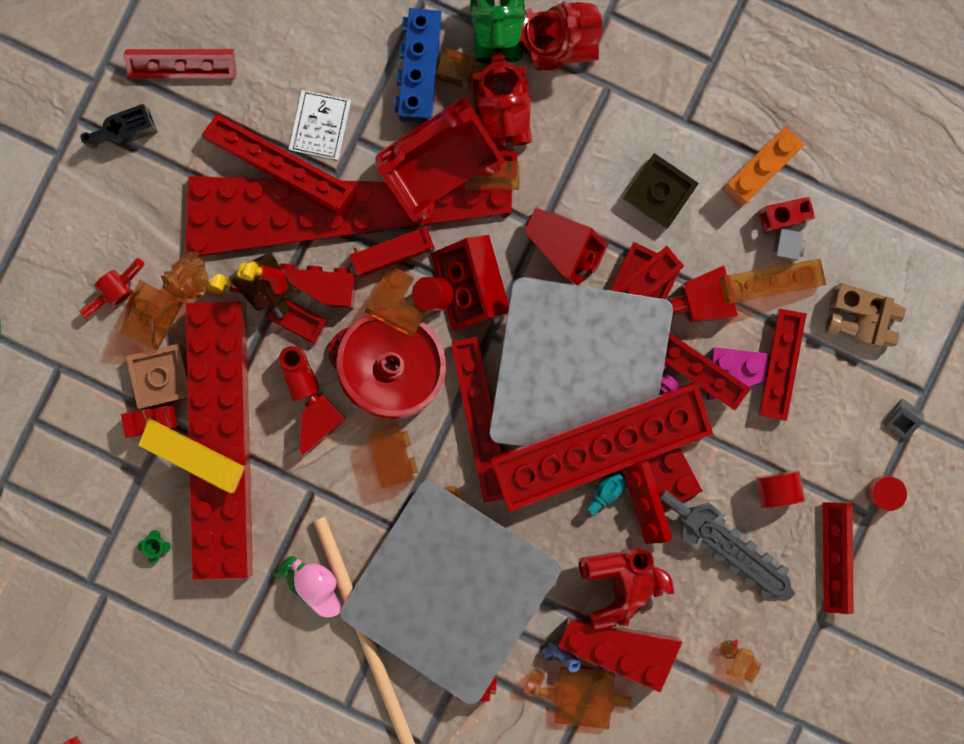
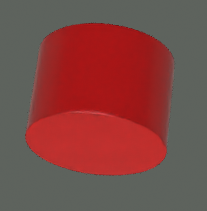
[412,277,453,311]
[866,476,907,511]

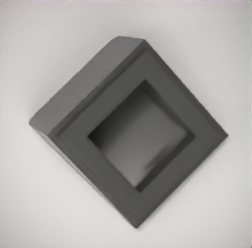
[884,399,924,441]

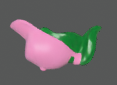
[272,556,341,618]

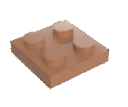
[126,344,188,409]

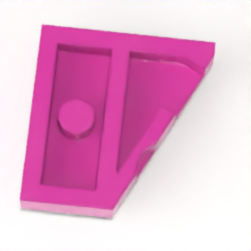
[707,347,768,400]

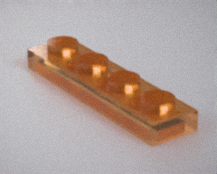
[720,258,826,304]

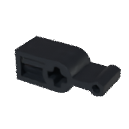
[80,103,158,148]

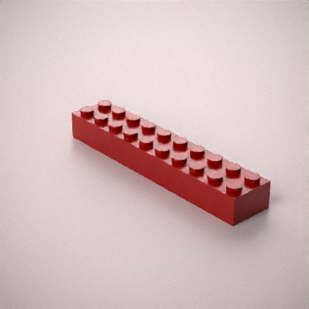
[186,301,253,580]

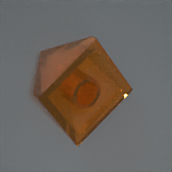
[114,280,183,351]

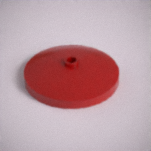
[336,311,446,419]

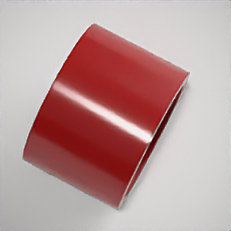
[756,471,805,508]

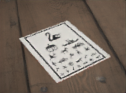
[289,90,351,160]

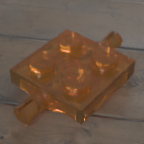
[537,666,632,729]

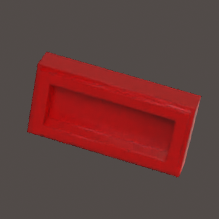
[267,297,328,345]

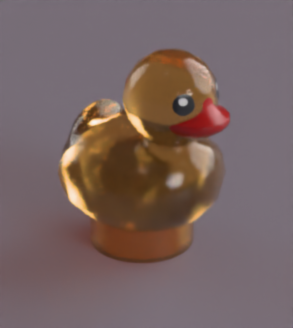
[719,639,762,683]

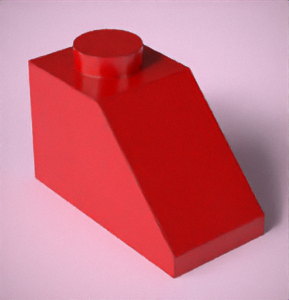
[300,394,347,456]

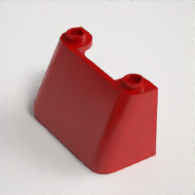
[375,97,506,222]

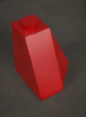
[524,208,609,286]

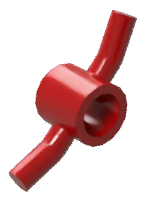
[79,258,145,319]

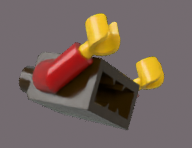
[207,252,292,318]

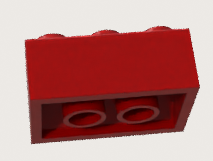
[431,235,509,331]

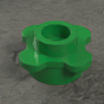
[138,530,171,563]

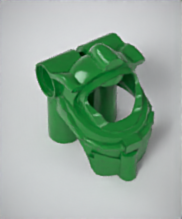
[470,0,525,62]

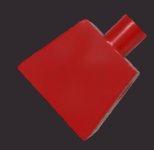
[669,266,738,322]

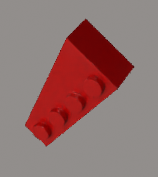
[557,618,683,693]

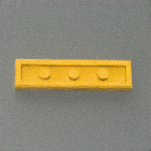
[138,420,245,493]

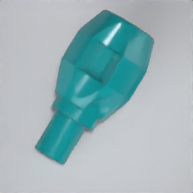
[586,472,627,516]

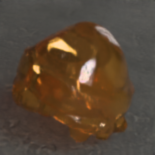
[161,251,209,299]

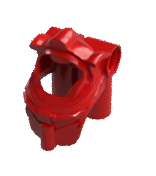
[518,1,603,71]
[472,53,532,148]
[578,548,675,630]

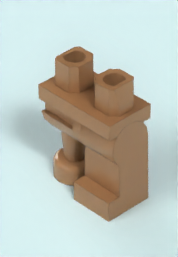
[825,283,906,348]

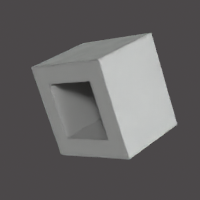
[772,229,806,263]

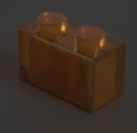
[368,426,418,488]

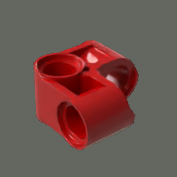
[279,346,320,402]

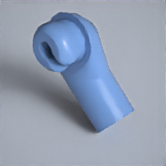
[542,642,581,672]

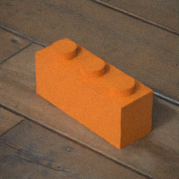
[723,126,805,208]

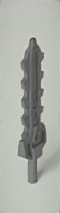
[659,490,795,600]

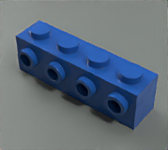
[394,8,442,123]

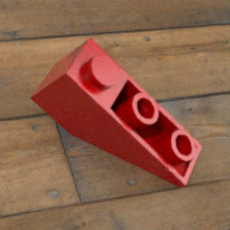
[280,263,356,309]

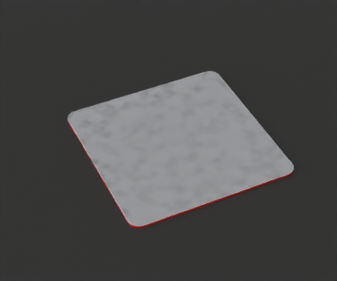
[490,278,673,446]
[340,481,560,704]

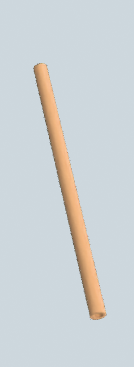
[313,517,415,744]

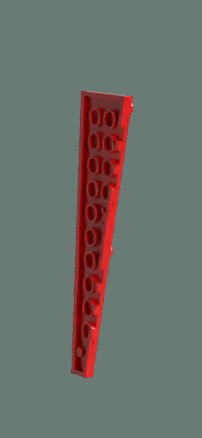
[185,176,512,258]

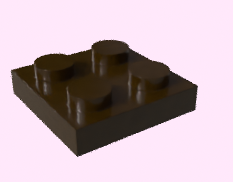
[623,153,699,229]

